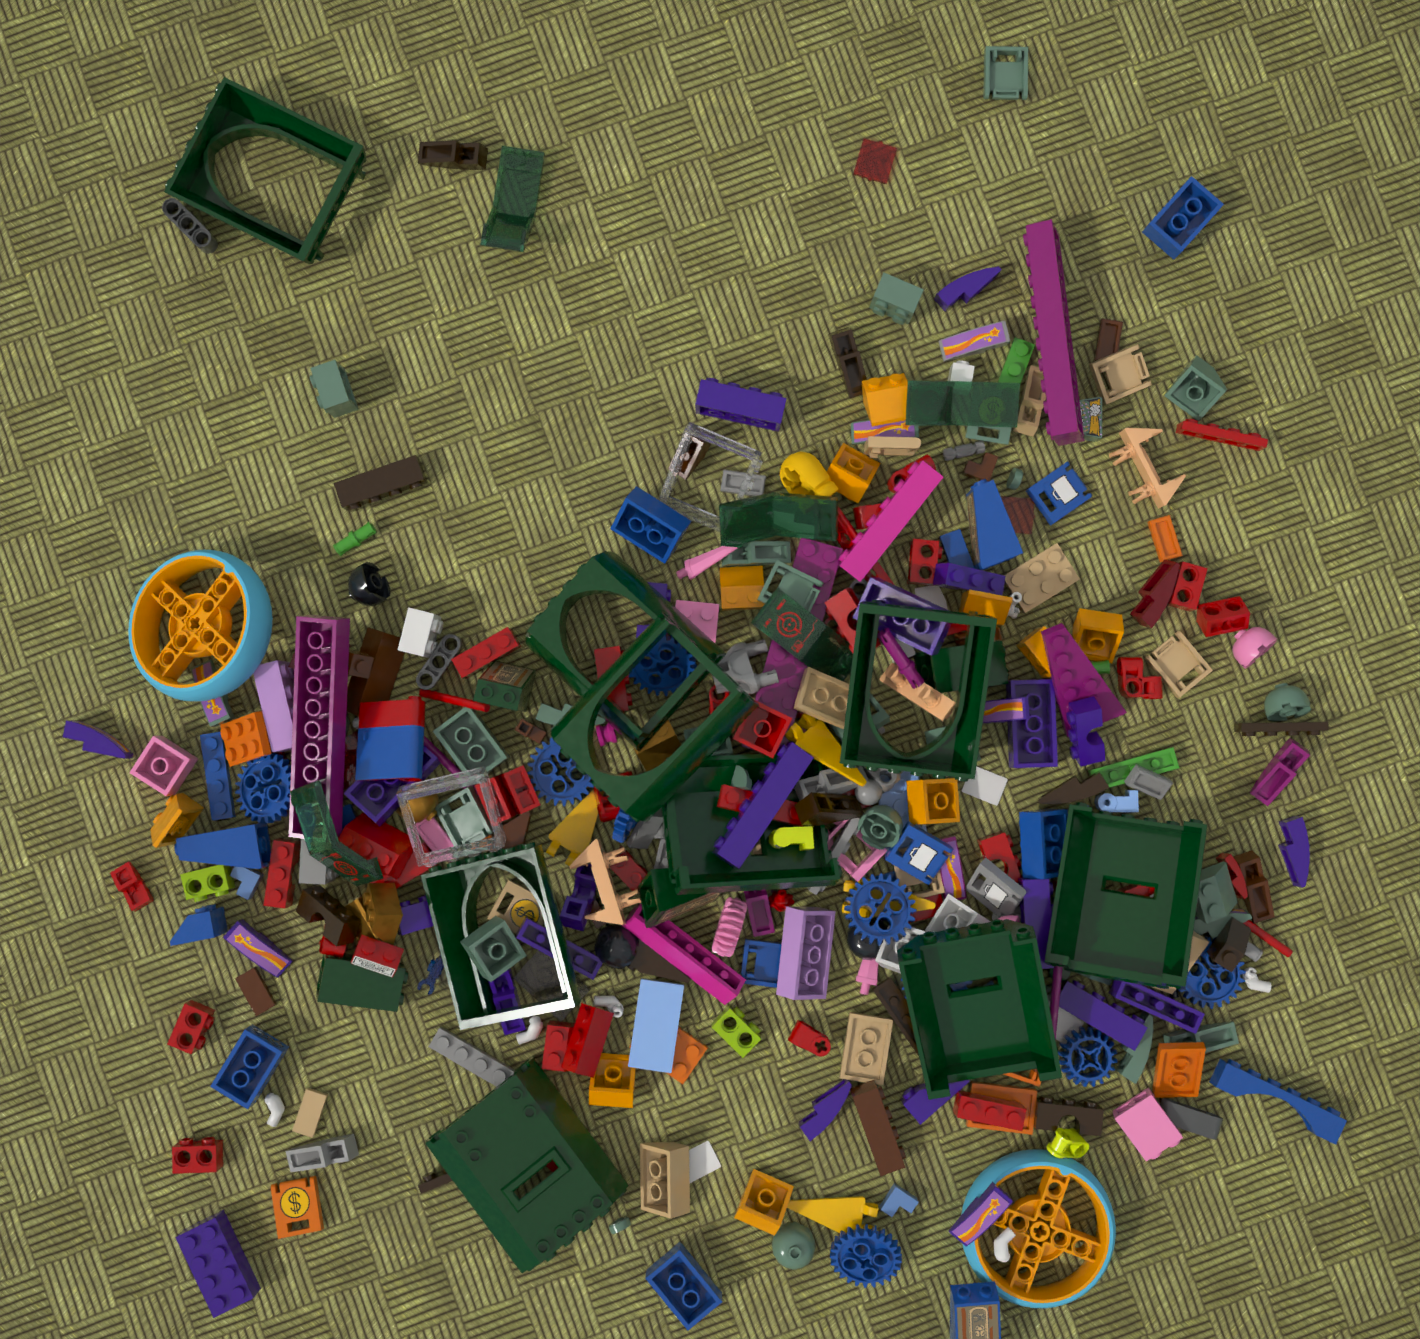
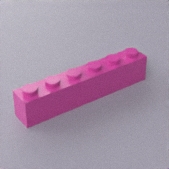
[838,460,943,582]
[622,903,746,1005]

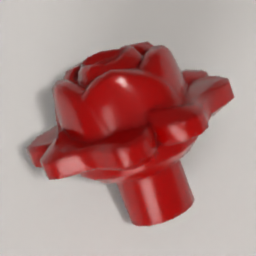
[768,889,795,912]

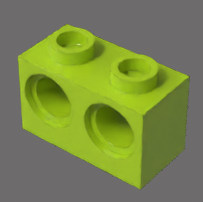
[180,865,235,902]
[711,1005,761,1058]

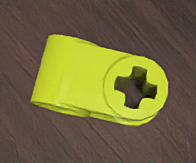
[1046,1128,1089,1159]

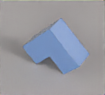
[230,866,264,900]
[879,1183,919,1217]

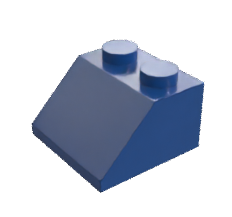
[170,904,228,946]

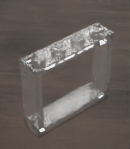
[658,422,763,535]
[396,766,506,867]

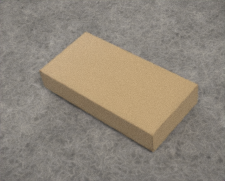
[292,1088,328,1138]

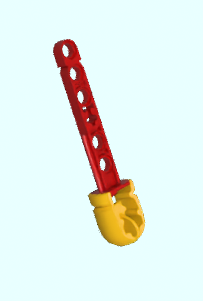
[780,451,894,585]

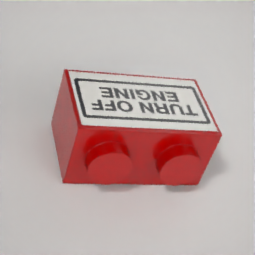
[351,935,404,978]

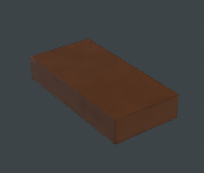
[1093,318,1123,362]
[235,967,277,1016]

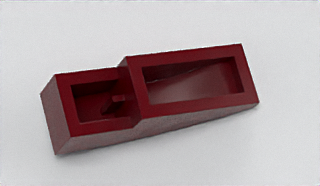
[1130,559,1179,628]

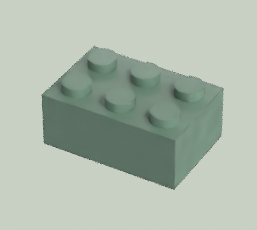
[433,707,510,784]

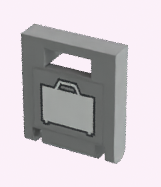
[965,858,1026,917]

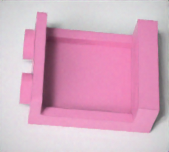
[1112,1087,1183,1161]

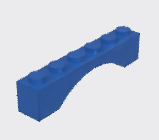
[1209,1059,1347,1145]

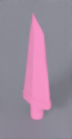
[676,543,743,580]
[856,920,882,995]

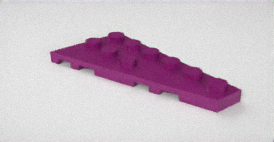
[1041,623,1127,737]

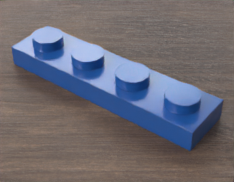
[200,732,236,821]

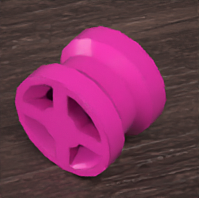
[596,723,618,746]

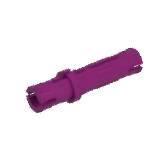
[877,628,924,689]

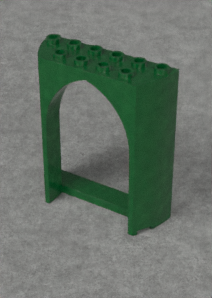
[164,77,366,264]
[525,551,726,752]
[840,600,997,782]
[550,611,759,823]
[421,842,581,1030]

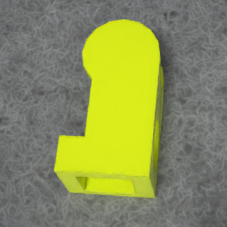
[769,826,814,851]

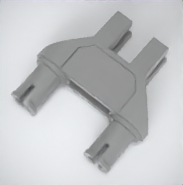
[712,639,779,694]

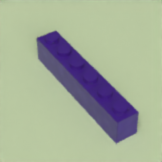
[713,742,814,869]

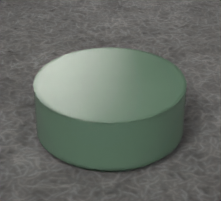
[1006,467,1023,490]
[609,1216,631,1234]

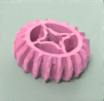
[712,897,747,957]

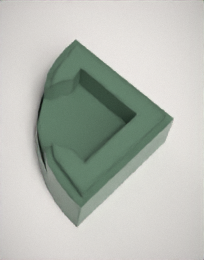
[730,765,752,790]

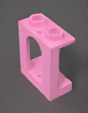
[827,820,888,882]

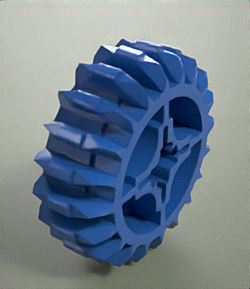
[1058,1026,1118,1087]

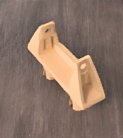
[1109,428,1186,509]
[879,663,956,722]
[569,839,642,925]

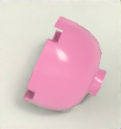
[1232,627,1277,669]

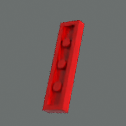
[1175,419,1268,451]
[717,784,803,827]

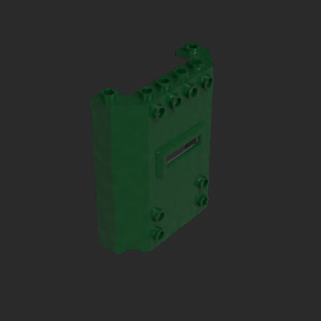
[662,753,842,895]
[1045,802,1207,990]
[897,919,1062,1100]
[425,1056,629,1273]

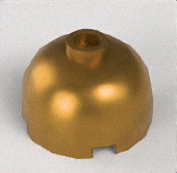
[395,780,439,823]

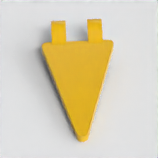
[785,713,867,787]
[546,790,604,866]
[842,877,936,918]
[787,1196,878,1233]

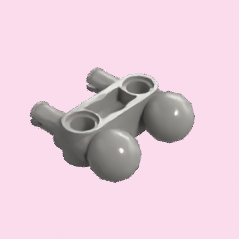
[830,726,904,805]

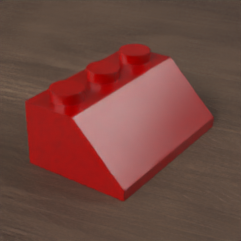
[334,812,419,879]

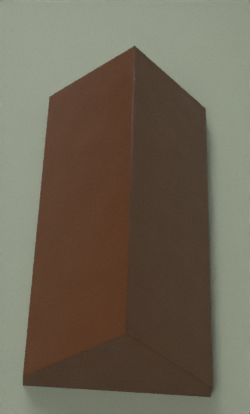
[347,627,405,716]

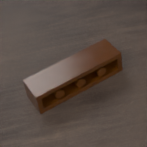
[850,1080,906,1176]

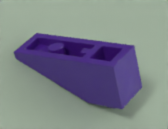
[900,1080,970,1125]

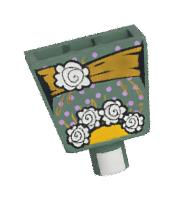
[1080,397,1102,442]

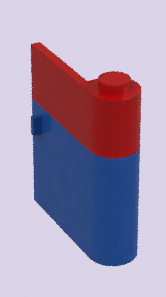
[355,696,426,782]

